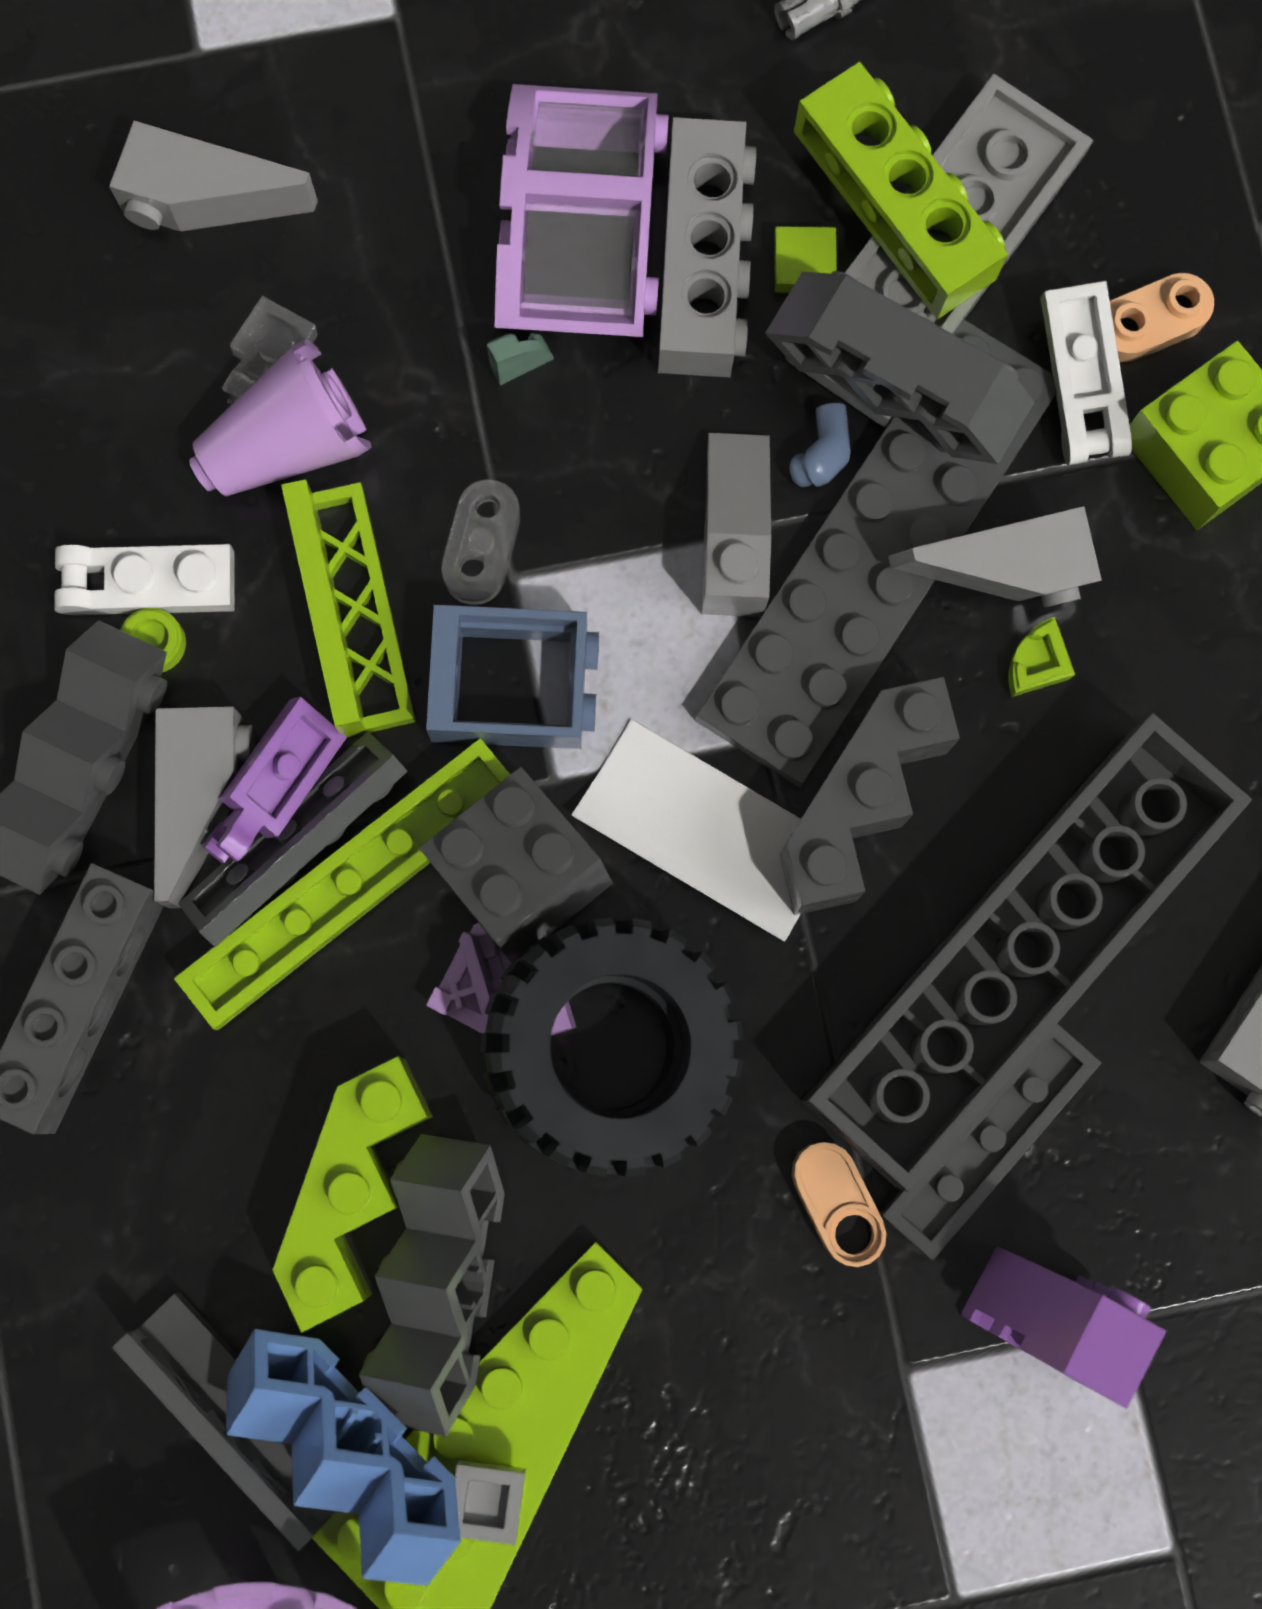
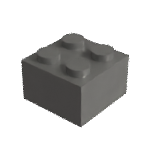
[419,767,613,963]

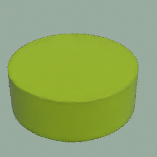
[120,608,186,673]

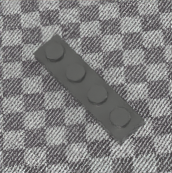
[178,731,408,947]
[880,1024,1102,1261]

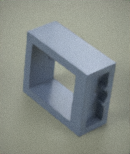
[426,605,599,749]

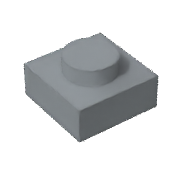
[455,1460,526,1545]

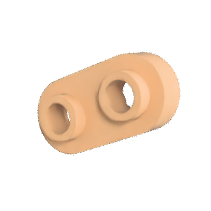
[1110,273,1214,362]

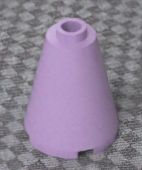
[189,339,372,496]

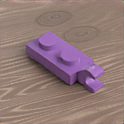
[202,697,347,863]

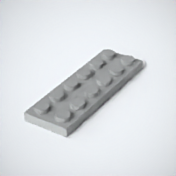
[785,74,1093,428]

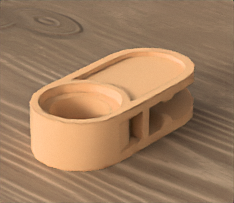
[791,1142,887,1267]

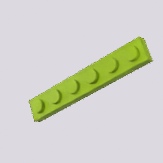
[174,738,510,1030]

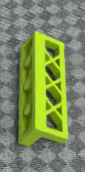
[281,479,416,738]

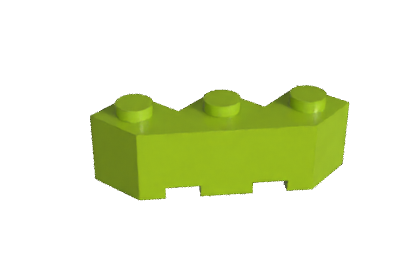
[273,1056,433,1333]

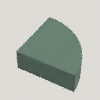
[487,333,554,385]

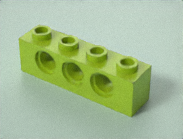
[793,62,1008,320]

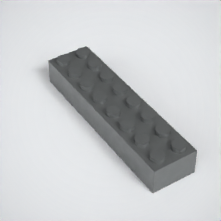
[801,713,1253,1192]

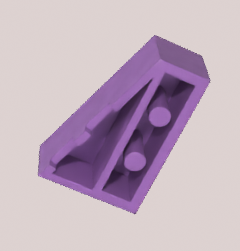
[960,1246,1166,1409]

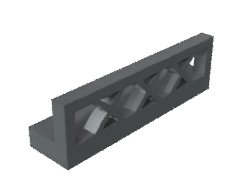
[112,1292,335,1551]

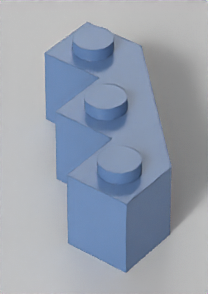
[226,1329,461,1586]

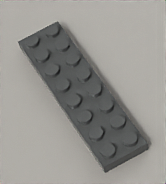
[695,319,1057,788]

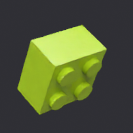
[1129,340,1262,530]

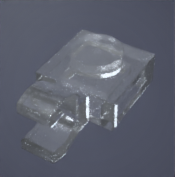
[223,296,318,405]

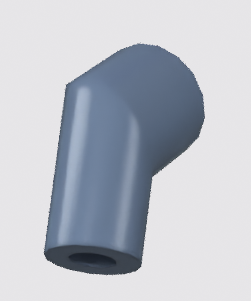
[789,403,851,487]

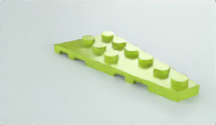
[312,1241,642,1609]

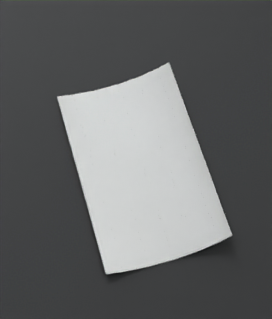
[572,719,801,942]

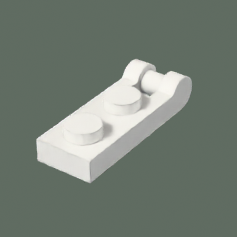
[1040,281,1132,465]
[54,544,234,615]

